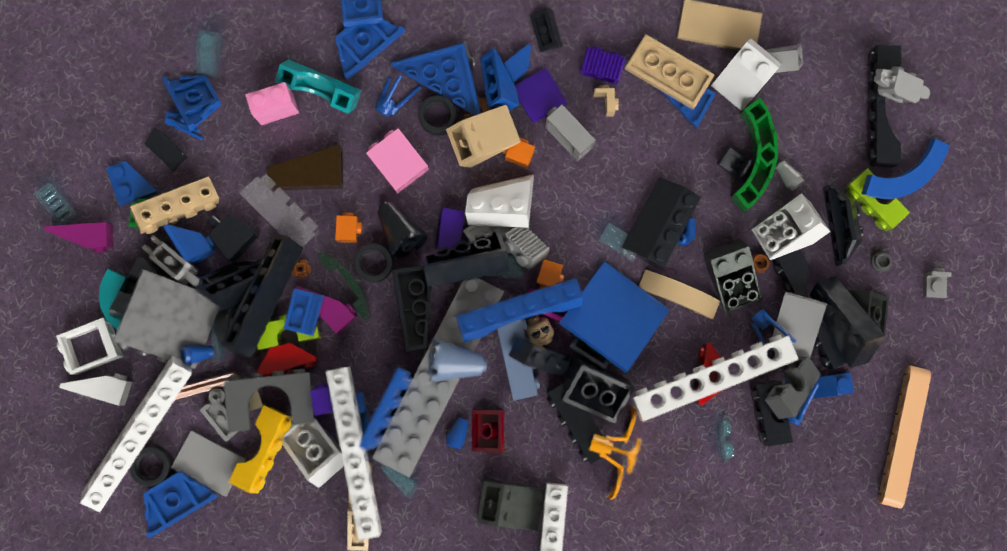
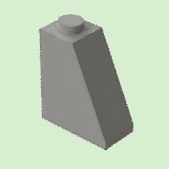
[766,44,803,73]

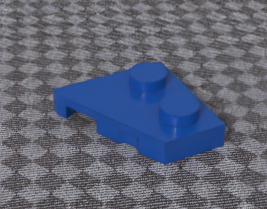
[106,161,158,206]

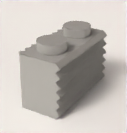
[503,227,549,271]

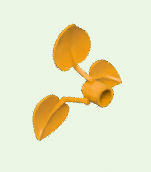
[590,406,641,500]

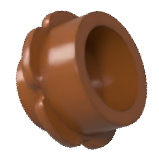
[752,253,770,273]
[292,259,311,279]

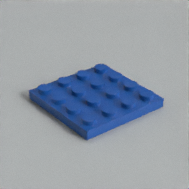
[358,368,413,451]

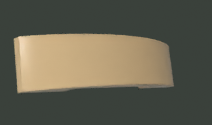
[639,270,720,320]

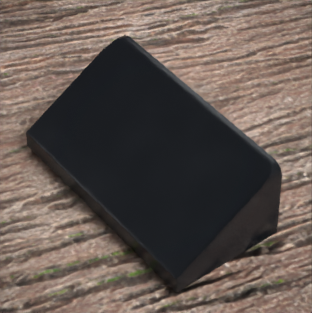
[530,8,563,52]
[144,127,187,171]

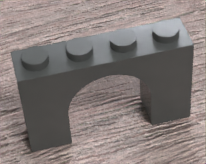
[224,369,314,432]

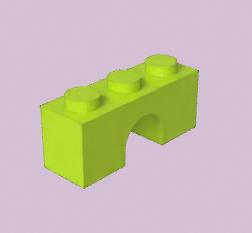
[845,168,910,231]
[257,315,322,350]

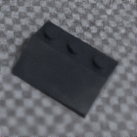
[561,356,635,423]

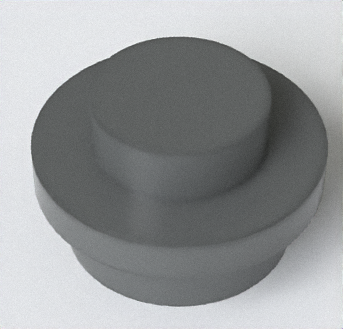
[871,252,892,272]

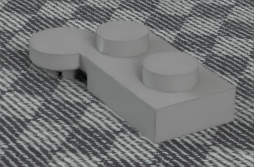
[200,388,240,442]

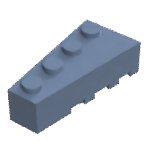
[497,318,540,401]

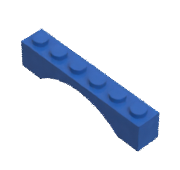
[456,278,583,343]

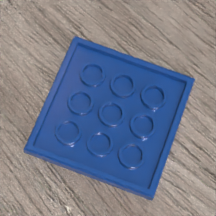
[559,262,670,373]

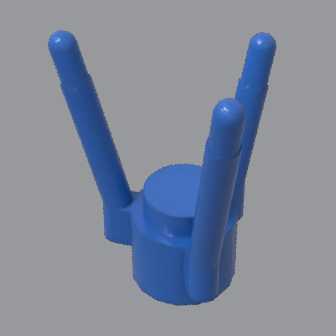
[375,75,421,117]
[165,109,203,140]
[751,309,796,352]
[784,378,819,426]

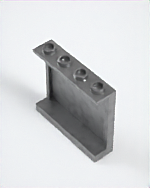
[112,269,220,369]

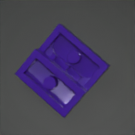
[515,68,567,123]

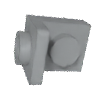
[924,268,951,298]

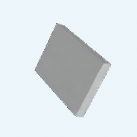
[769,292,827,358]
[171,430,247,497]

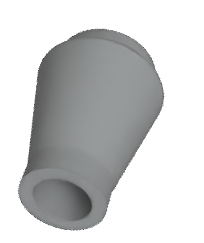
[776,161,805,191]

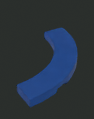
[861,139,950,199]

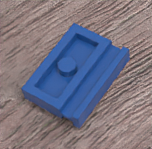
[283,288,325,336]

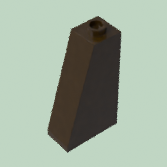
[264,145,343,191]

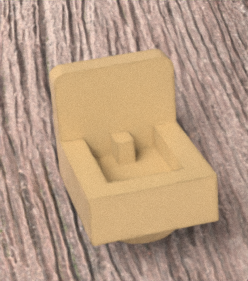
[593,85,619,116]

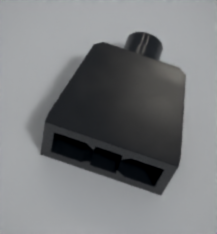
[208,214,260,264]

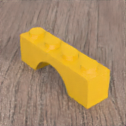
[229,405,292,493]

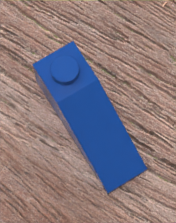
[480,48,519,112]

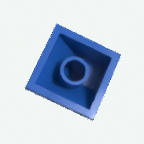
[164,225,217,265]

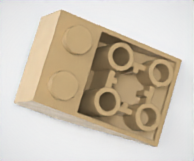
[446,105,521,167]

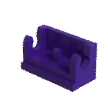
[435,208,465,250]

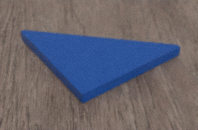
[390,43,481,116]

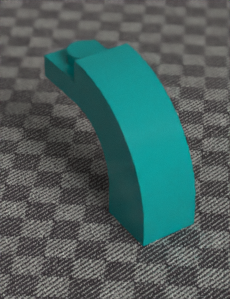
[99,269,131,329]

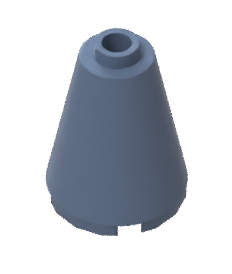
[428,339,487,382]

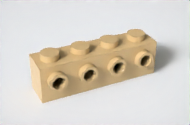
[130,177,219,234]

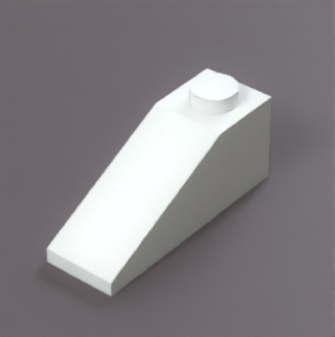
[59,373,132,406]

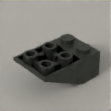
[703,239,762,313]
[477,479,545,531]

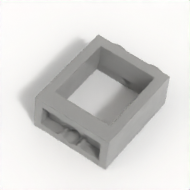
[545,105,595,162]

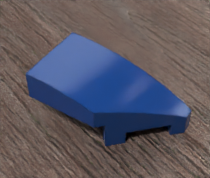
[504,44,532,83]

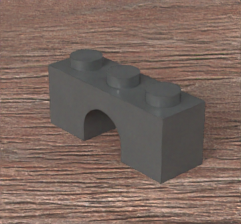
[765,356,821,419]

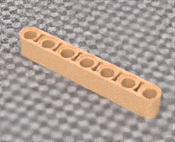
[878,365,931,509]

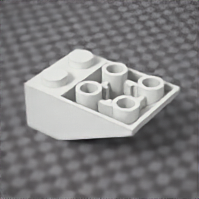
[752,193,830,260]

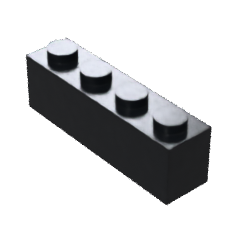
[546,383,612,464]

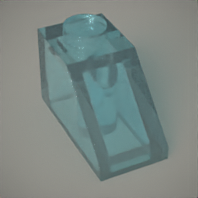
[195,30,224,78]

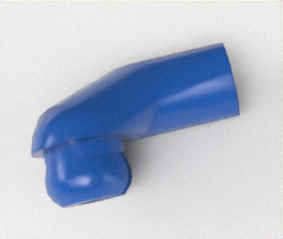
[677,218,696,246]

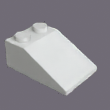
[711,38,782,111]
[282,416,344,488]

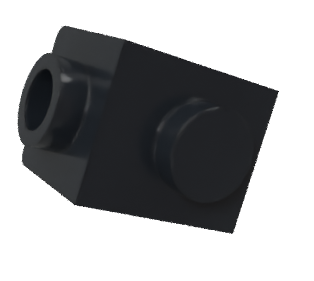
[716,147,753,178]

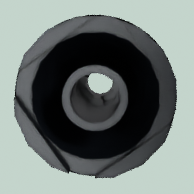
[377,201,427,259]

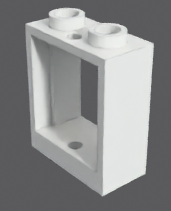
[56,318,124,375]

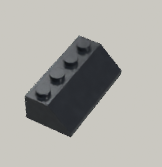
[622,177,701,268]

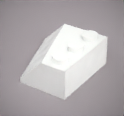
[465,174,534,228]

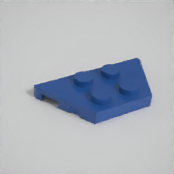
[335,19,405,81]
[161,75,221,132]
[143,471,219,539]

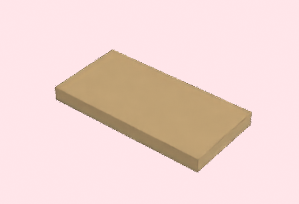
[677,0,762,51]
[625,34,714,110]

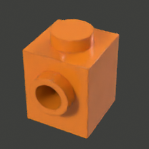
[503,138,535,169]
[335,213,362,243]
[536,259,564,289]

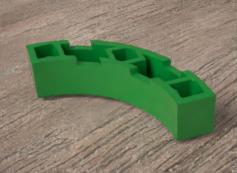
[731,97,778,213]

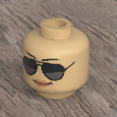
[524,315,554,346]

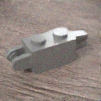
[874,66,930,103]
[142,235,200,287]

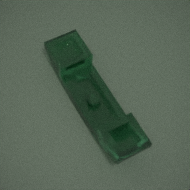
[317,252,370,322]

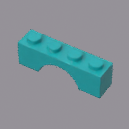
[275,59,362,114]

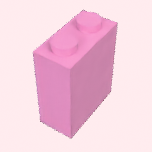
[245,82,299,125]
[366,129,429,194]

